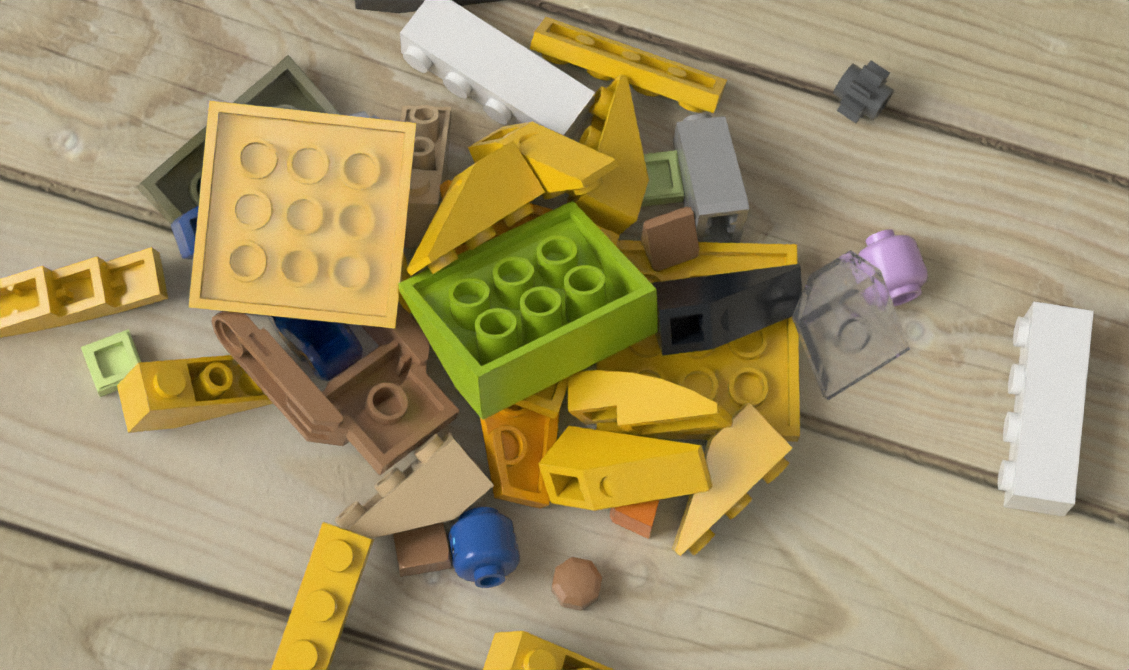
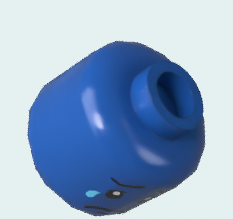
[449,507,520,588]

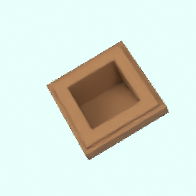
[641,207,699,271]
[393,522,451,577]

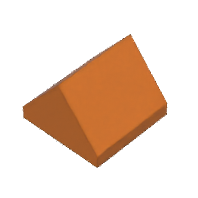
[610,500,659,539]

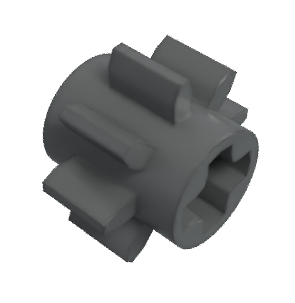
[833,60,894,123]

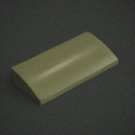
[137,55,341,224]

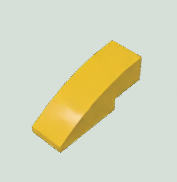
[567,370,733,437]

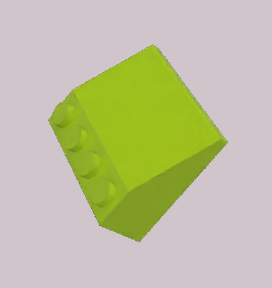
[398,201,658,420]

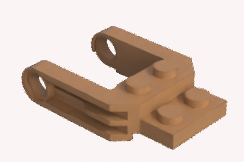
[211,302,460,475]

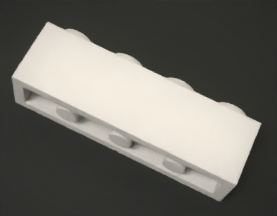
[400,0,595,140]
[998,302,1094,517]

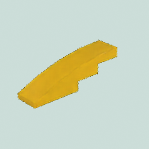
[0,247,168,338]

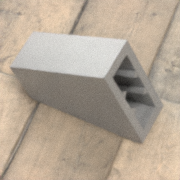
[673,113,749,243]

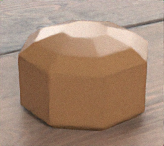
[551,557,602,611]

